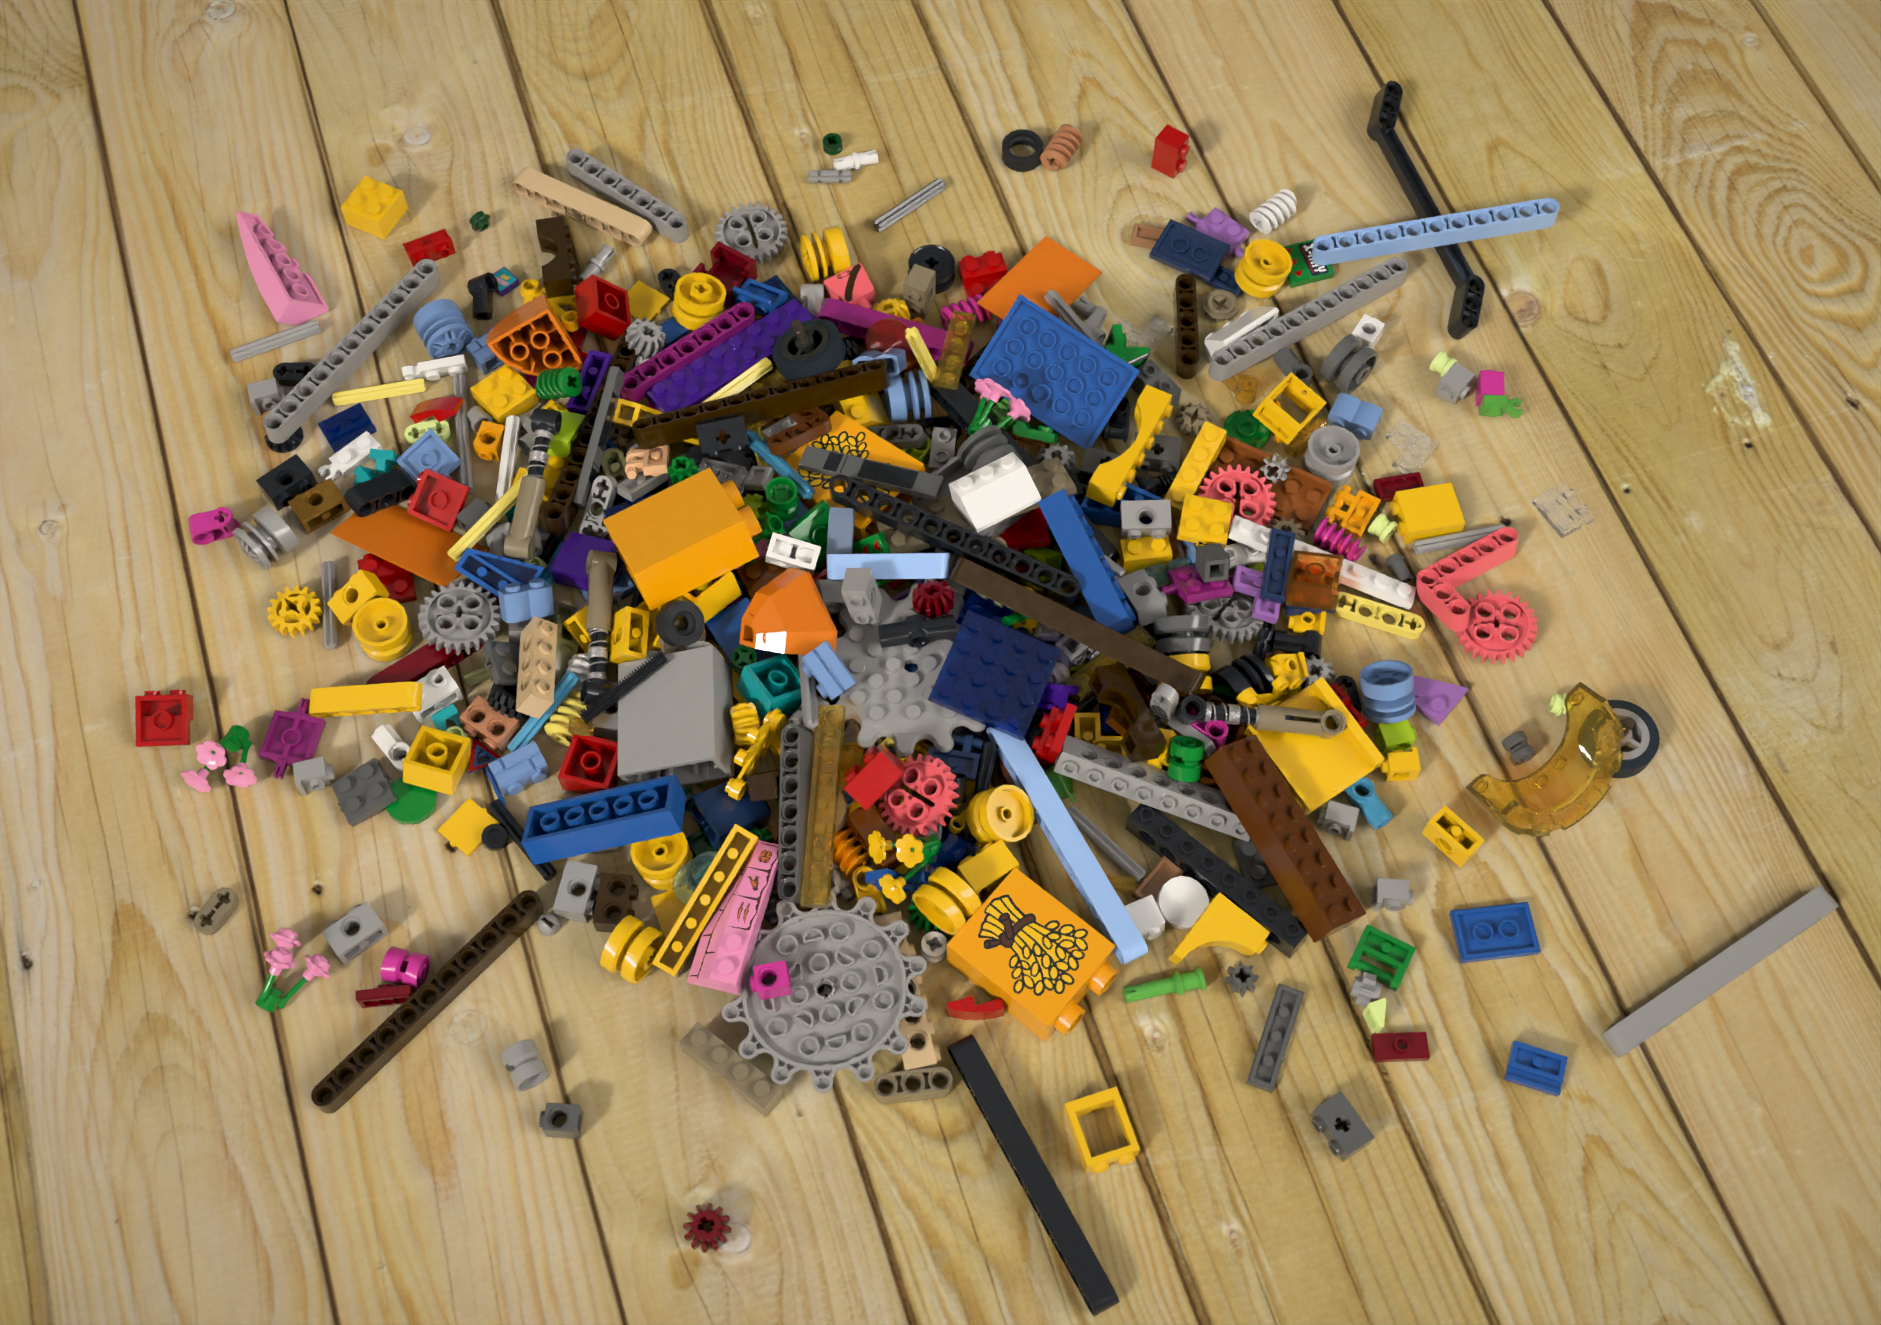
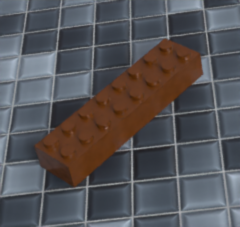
[1204,734,1367,943]

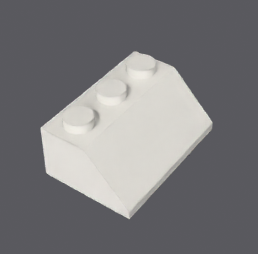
[1202,306,1279,361]
[949,452,1041,533]

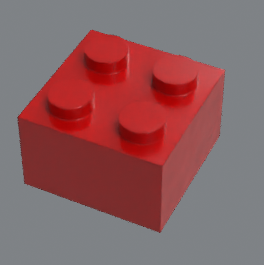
[575,274,631,341]
[558,733,620,795]
[844,743,904,811]

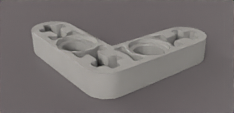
[579,475,618,540]
[1149,683,1216,759]

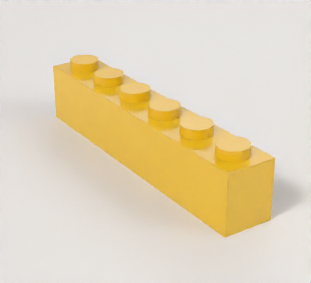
[652,824,759,978]

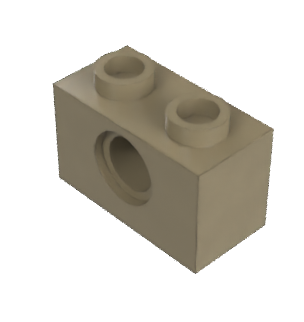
[903,264,936,319]

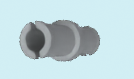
[578,244,616,283]

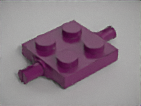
[1159,565,1234,604]
[258,698,326,780]

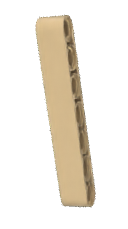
[511,167,653,248]

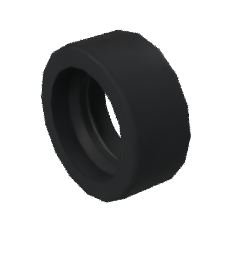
[1002,129,1043,172]

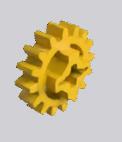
[267,585,323,638]

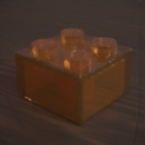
[1286,550,1344,611]

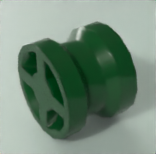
[732,645,757,675]

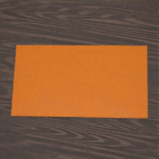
[977,236,1102,320]
[330,505,489,588]

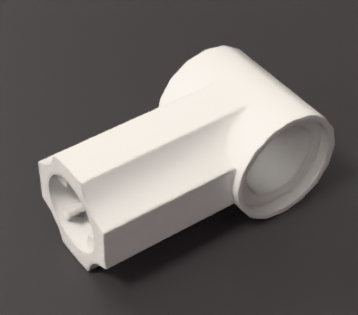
[371,724,410,774]

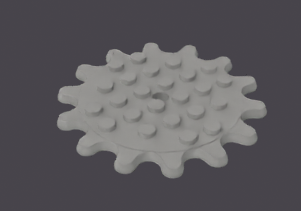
[815,583,1008,758]
[722,889,927,1093]

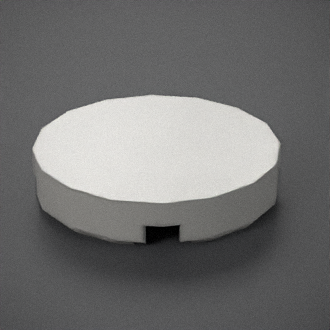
[1156,876,1209,929]

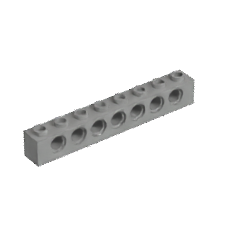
[1054,735,1250,842]

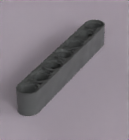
[778,723,814,905]

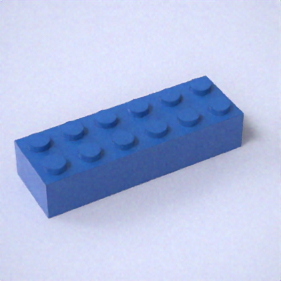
[1037,489,1137,635]
[521,774,686,865]

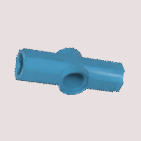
[1344,777,1394,830]

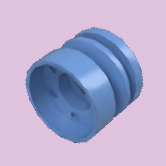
[413,299,475,360]
[884,369,932,424]
[1359,660,1416,724]

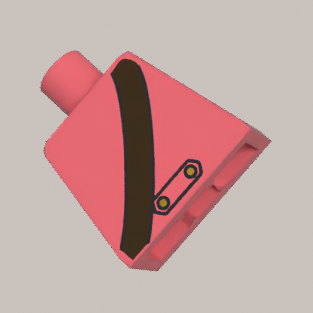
[824,262,875,309]

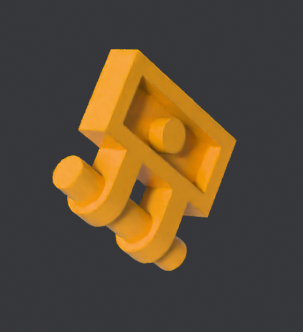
[1325,485,1381,539]

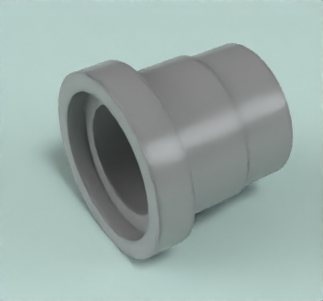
[467,406,495,434]

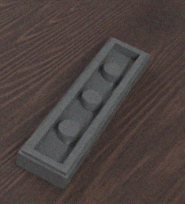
[1246,983,1304,1093]

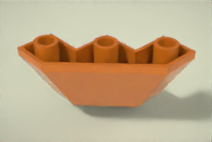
[739,567,838,655]

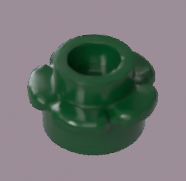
[469,211,490,232]

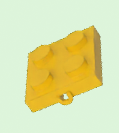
[1177,493,1233,549]

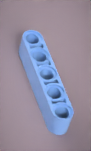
[827,553,950,580]

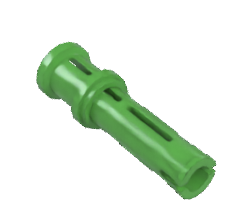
[1122,966,1206,1004]

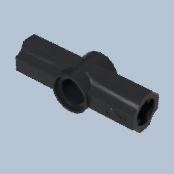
[878,614,957,648]

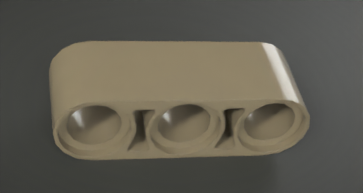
[873,1067,953,1105]

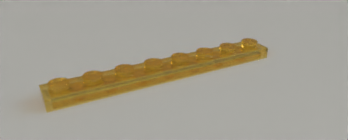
[800,705,846,908]

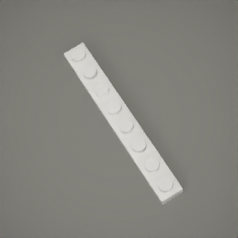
[1228,515,1416,610]

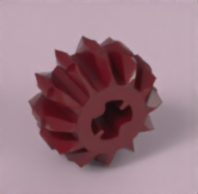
[912,579,954,618]
[683,1203,732,1253]

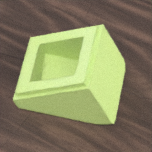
[1362,998,1386,1034]

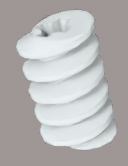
[1249,189,1297,235]

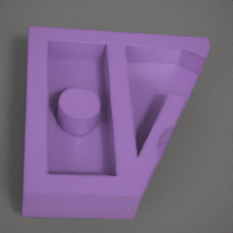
[1413,675,1469,726]

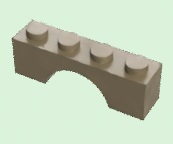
[680,1022,783,1117]

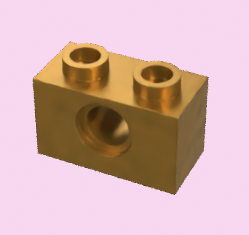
[288,478,350,534]

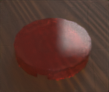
[866,318,911,357]

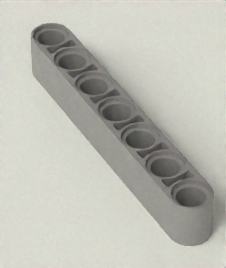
[566,149,689,243]

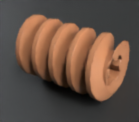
[1040,124,1084,171]

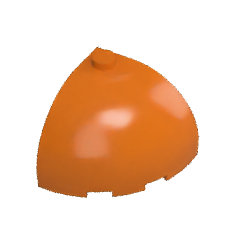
[486,293,584,376]

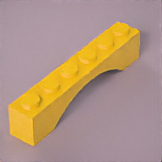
[1086,385,1173,508]

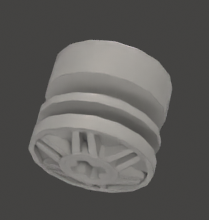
[232,505,300,570]

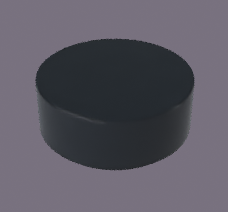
[481,824,508,851]

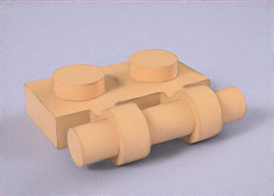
[625,444,670,479]

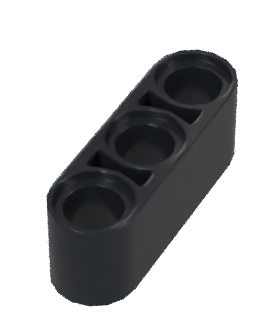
[344,468,417,517]

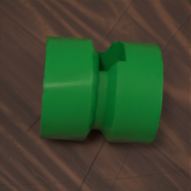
[765,477,799,522]
[1167,736,1205,782]

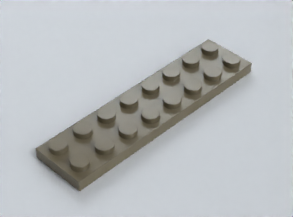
[876,456,1077,553]

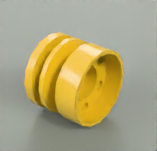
[800,225,851,282]

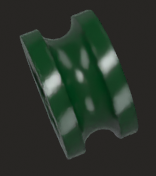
[823,133,842,155]

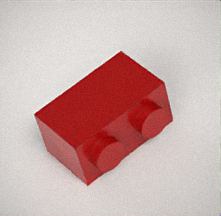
[1151,124,1190,179]

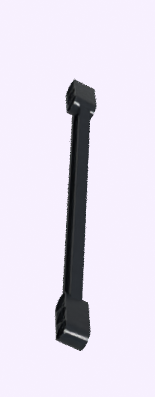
[1367,81,1485,340]

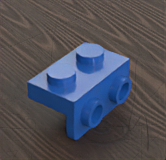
[732,278,788,315]

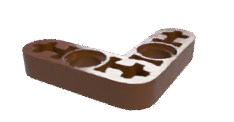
[767,407,832,456]

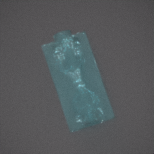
[1145,556,1191,590]

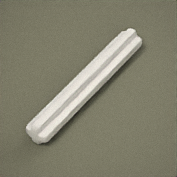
[495,415,520,502]

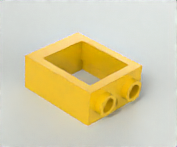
[1252,372,1327,445]
[1063,1086,1140,1174]

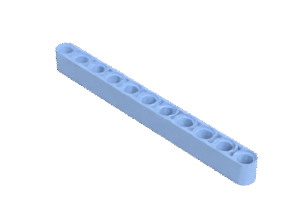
[1312,198,1560,265]
[987,718,1148,965]

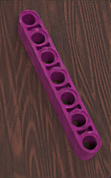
[816,298,974,367]
[621,302,755,403]

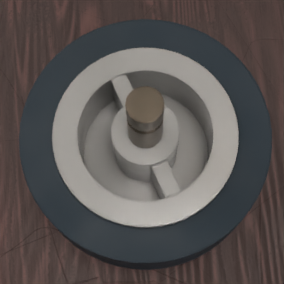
[1576,700,1660,778]

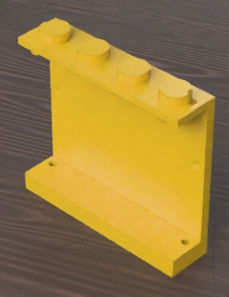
[1245,677,1385,816]

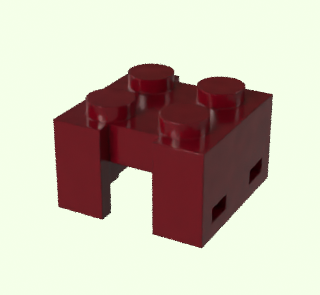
[692,241,758,308]

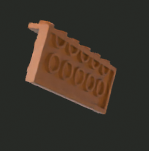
[1200,435,1333,535]

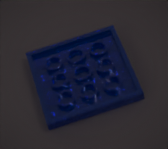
[928,610,1061,741]

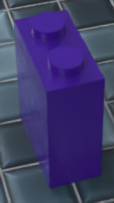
[549,532,625,591]

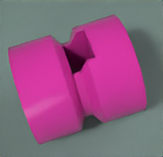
[380,946,430,989]

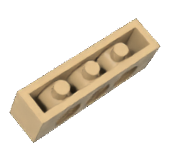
[516,616,558,719]

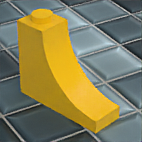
[1168,892,1270,965]

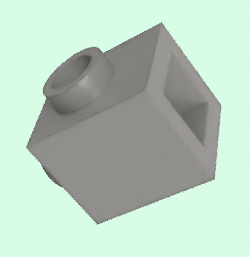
[1435,362,1475,405]

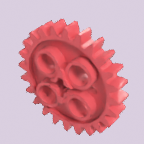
[1198,464,1276,532]
[1455,590,1538,665]
[878,754,959,838]

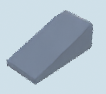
[826,507,856,559]

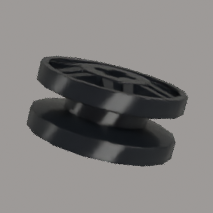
[908,244,955,294]

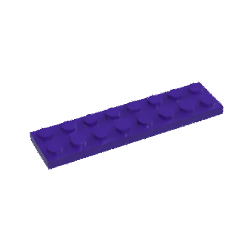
[645,298,816,413]

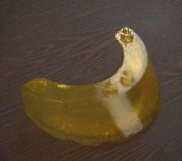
[1465,682,1624,837]

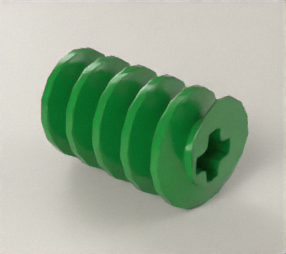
[535,367,582,399]

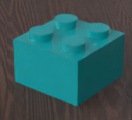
[736,654,802,721]

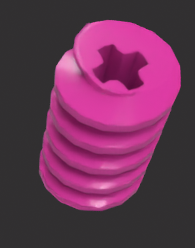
[940,294,991,333]
[1312,517,1367,563]

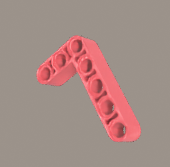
[1416,527,1518,632]

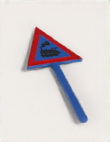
[468,738,506,805]

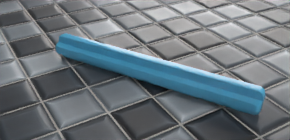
[747,430,815,500]

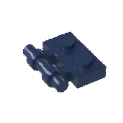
[928,734,984,782]

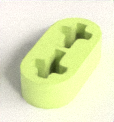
[404,419,451,446]

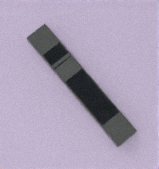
[573,366,625,510]
[798,445,945,501]

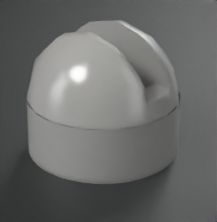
[537,913,560,936]

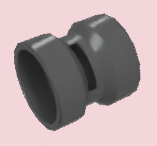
[1501,731,1537,766]

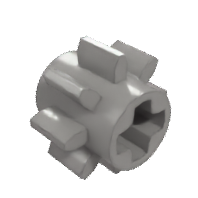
[1259,453,1291,484]
[1350,972,1382,1007]

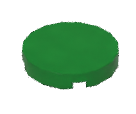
[1223,409,1270,449]
[385,777,437,825]

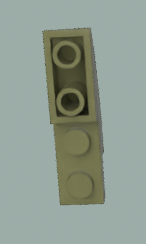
[550,600,579,686]

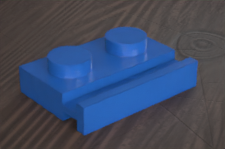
[1504,1040,1568,1097]

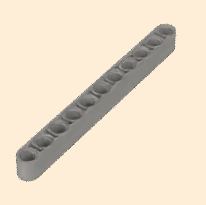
[1208,257,1408,381]
[263,259,440,444]
[1602,885,1839,1058]

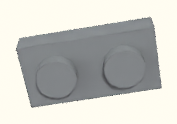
[616,471,668,502]

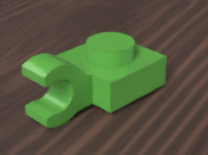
[1478,395,1523,418]

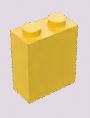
[1390,483,1465,544]

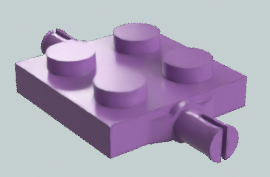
[1186,207,1250,260]

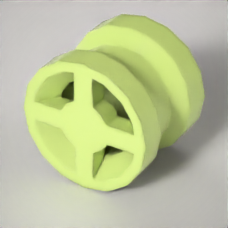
[1429,350,1458,378]
[1368,513,1398,543]

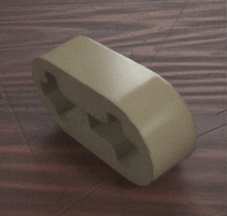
[194,887,239,935]

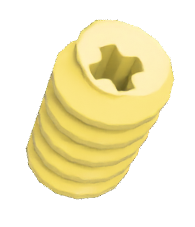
[544,690,587,747]

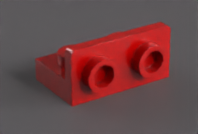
[403,228,456,267]

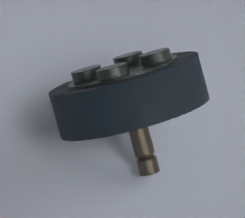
[772,319,846,381]

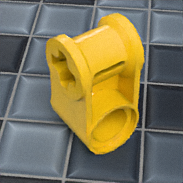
[852,866,887,915]

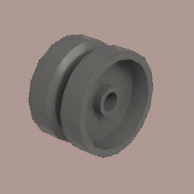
[1320,334,1379,394]
[1154,615,1211,656]

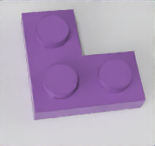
[1232,565,1280,624]

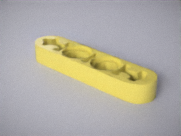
[1332,592,1425,639]

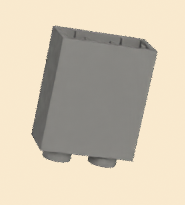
[618,641,734,786]

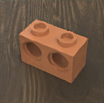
[459,695,521,754]

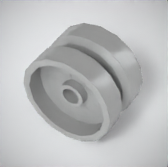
[1302,425,1360,487]

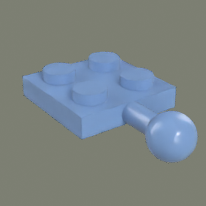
[396,428,463,482]

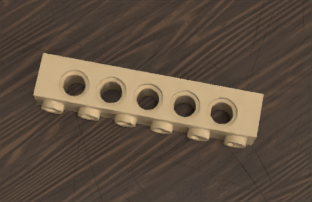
[873,911,941,1071]

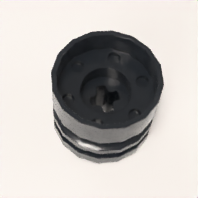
[1210,652,1274,707]

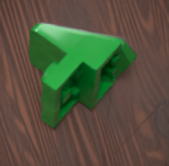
[1104,324,1150,369]

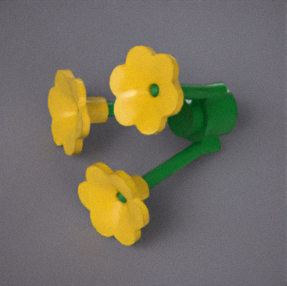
[868,830,942,904]

